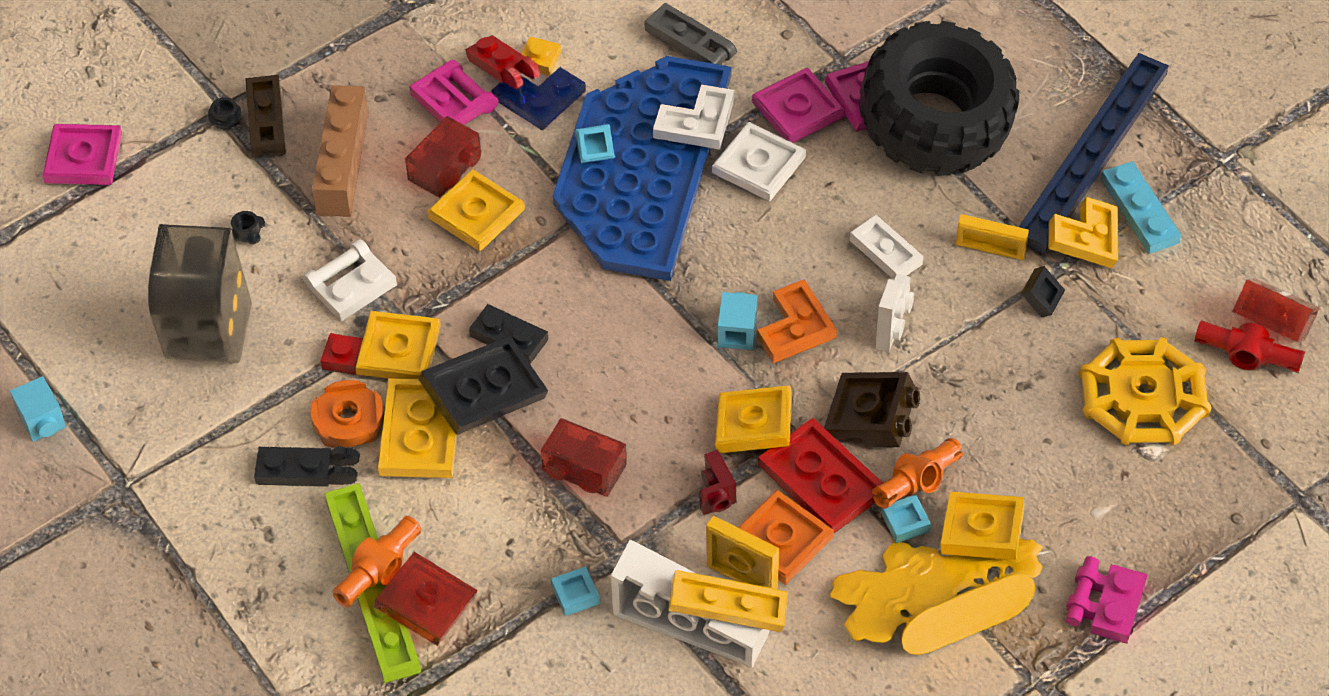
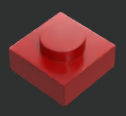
[320,333,363,375]

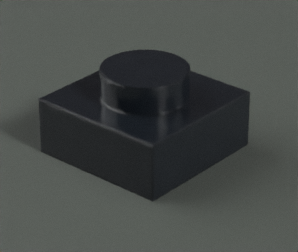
[1021,266,1065,318]

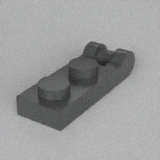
[644,3,737,65]

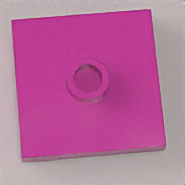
[752,67,845,143]
[42,124,122,185]

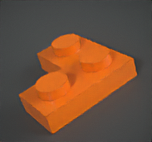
[757,279,837,364]

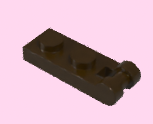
[245,74,286,158]

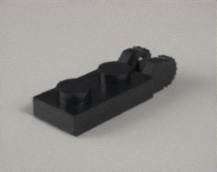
[254,446,360,487]

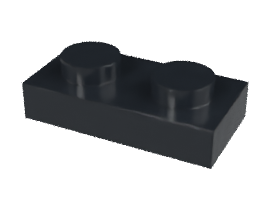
[469,304,548,364]

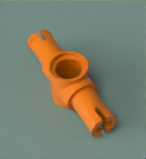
[872,438,963,509]
[333,516,421,608]

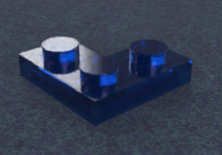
[491,67,586,130]

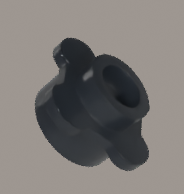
[227,211,265,244]

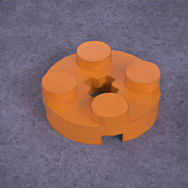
[311,380,384,447]

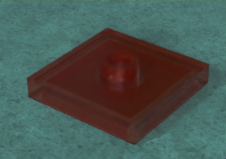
[373,551,478,646]

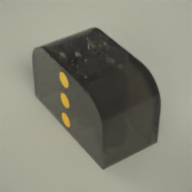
[148,224,252,363]

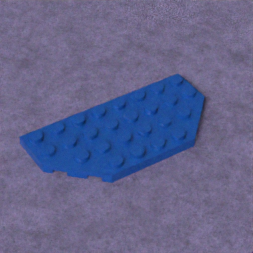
[553,56,732,281]

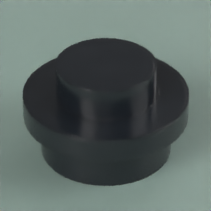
[208,97,242,129]

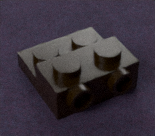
[824,372,920,447]

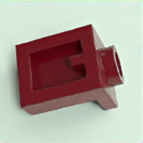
[699,449,737,515]

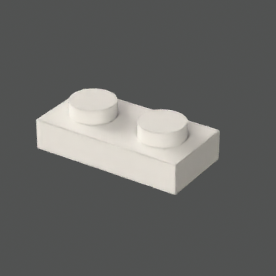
[850,215,923,280]

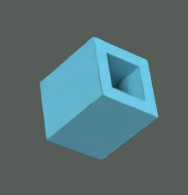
[718,292,758,350]
[10,376,66,442]

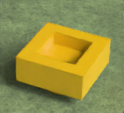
[521,36,561,76]

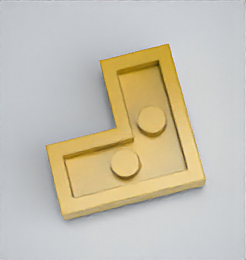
[1048,197,1118,268]

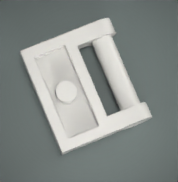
[303,239,397,322]

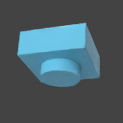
[881,495,931,543]
[551,566,600,616]

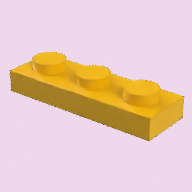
[668,570,788,632]

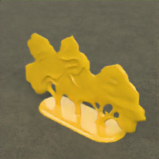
[830,538,1043,655]

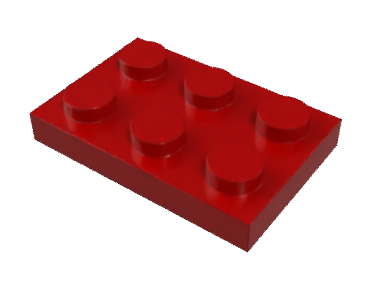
[758,418,883,533]

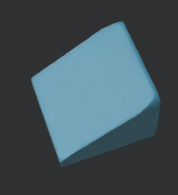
[575,124,615,163]

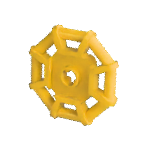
[1078,337,1212,446]

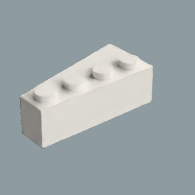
[611,540,770,667]

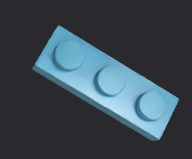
[1101,161,1181,254]

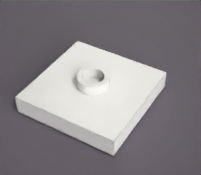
[712,122,806,201]

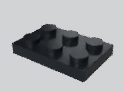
[419,336,548,435]

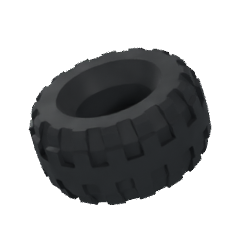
[859,21,1020,176]

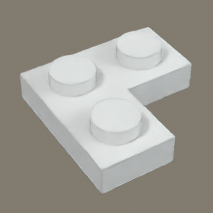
[653,85,734,149]
[876,274,914,352]

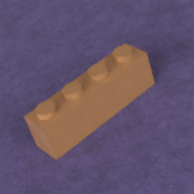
[312,85,369,217]

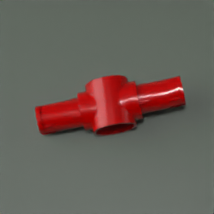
[1194,320,1305,373]

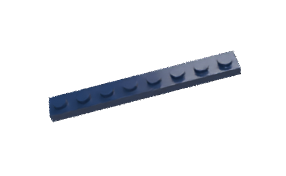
[1019,53,1169,254]

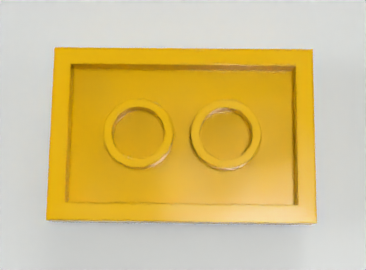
[378,378,457,478]

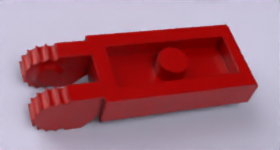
[465,35,541,89]

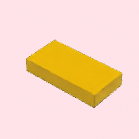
[956,214,1029,260]

